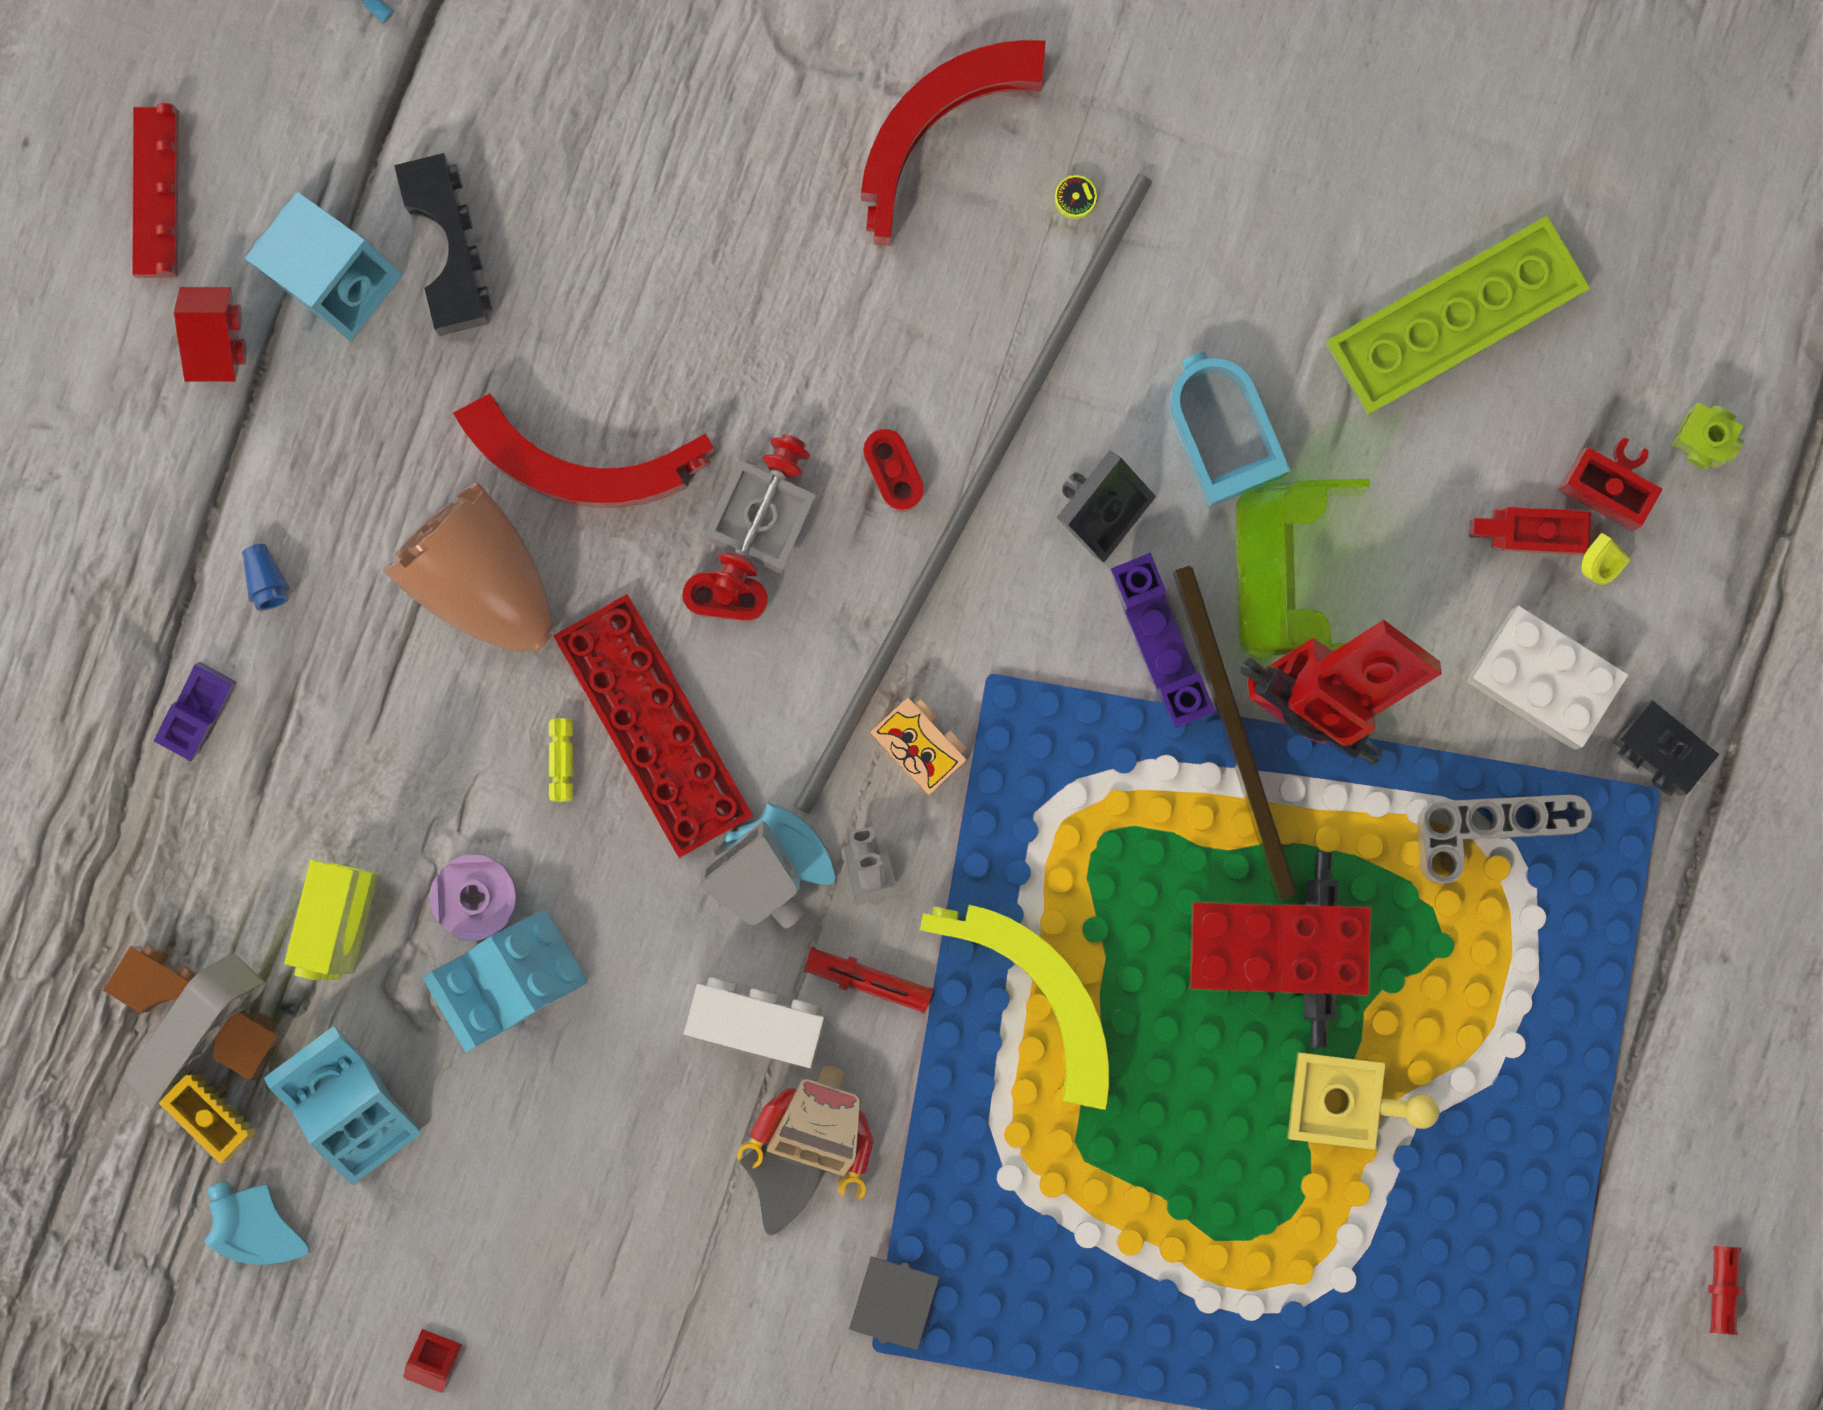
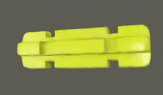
[549,718,573,802]

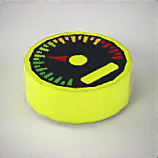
[1054,175,1097,220]

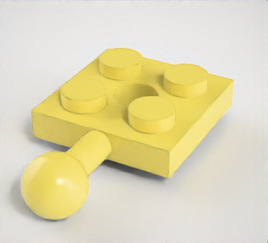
[1287,1052,1440,1150]

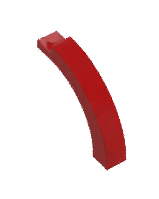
[861,40,1046,246]
[453,393,716,508]

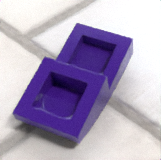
[154,662,237,761]

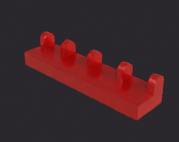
[132,103,179,278]

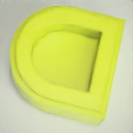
[1581,533,1631,585]

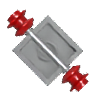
[703,434,816,597]

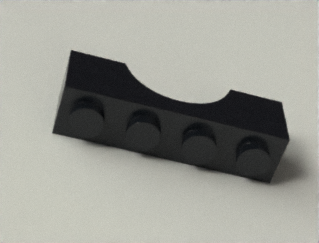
[394,153,493,336]

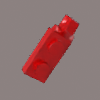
[1469,507,1591,555]

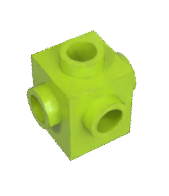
[1670,402,1744,470]

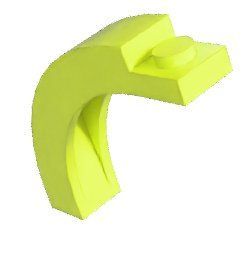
[920,905,1109,1110]

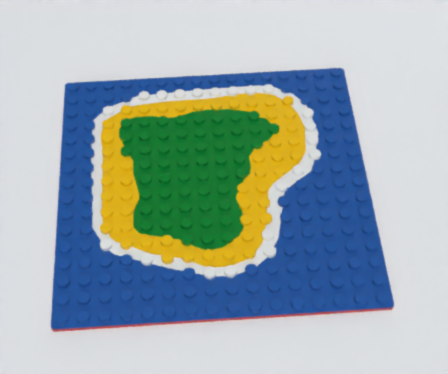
[872,674,1660,1410]

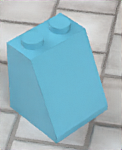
[245,191,403,342]

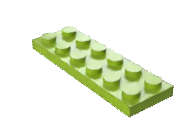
[1325,215,1590,416]

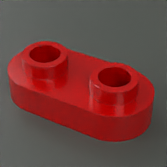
[863,429,924,512]
[682,573,768,622]

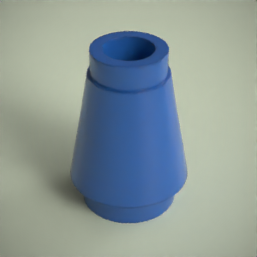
[242,544,290,611]

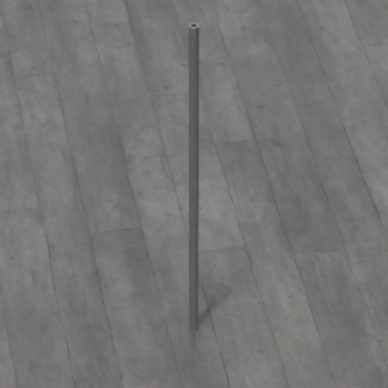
[794,174,1152,814]

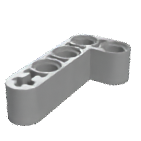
[1417,795,1592,884]
[123,953,267,1112]

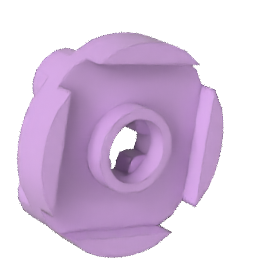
[430,855,517,941]

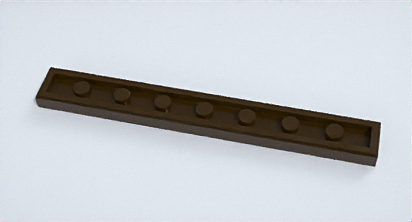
[1173,565,1296,900]

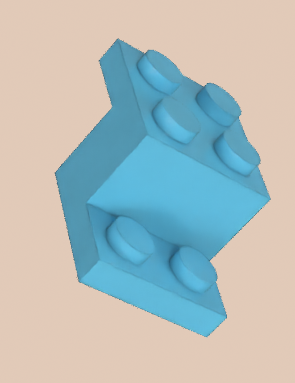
[422,909,588,1053]
[264,1026,422,1185]

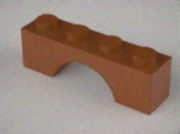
[103,943,284,1080]

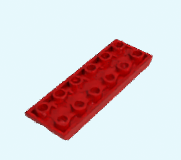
[553,594,753,858]

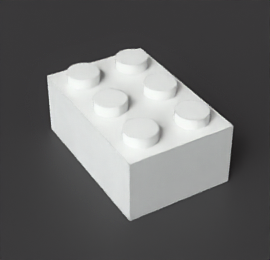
[1466,606,1628,750]
[683,977,826,1068]

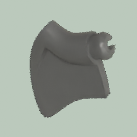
[740,1143,822,1235]

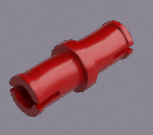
[1707,1246,1743,1335]

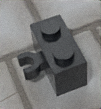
[1613,700,1720,796]

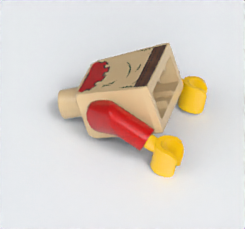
[737,1066,874,1200]

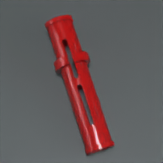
[803,947,933,1014]

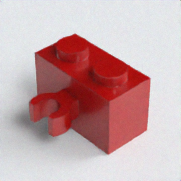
[173,287,247,382]
[1558,438,1663,532]

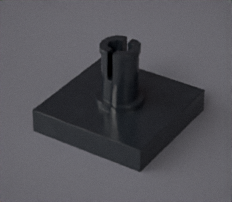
[1057,450,1156,563]

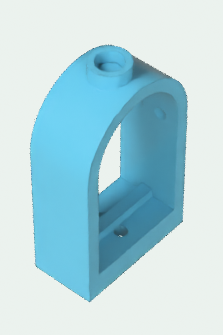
[1169,352,1290,508]

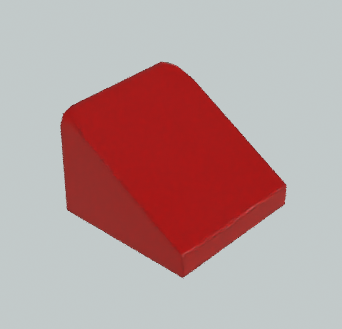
[403,1329,462,1393]

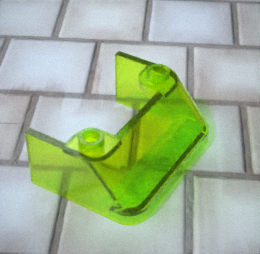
[1235,479,1370,659]

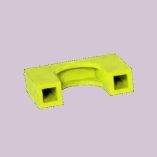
[284,860,378,981]

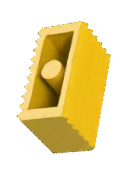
[159,1074,256,1164]

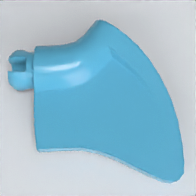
[725,803,836,885]
[204,1181,309,1265]

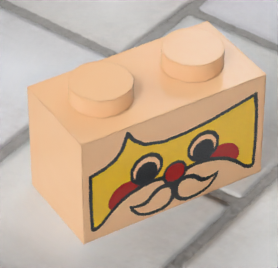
[870,697,967,797]

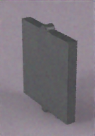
[849,1256,939,1350]

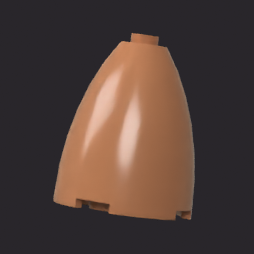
[383,482,553,653]

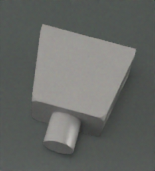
[700,820,803,929]

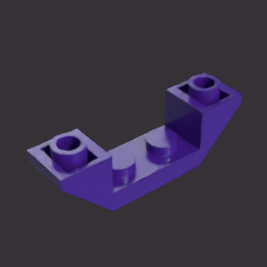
[1110,552,1215,728]

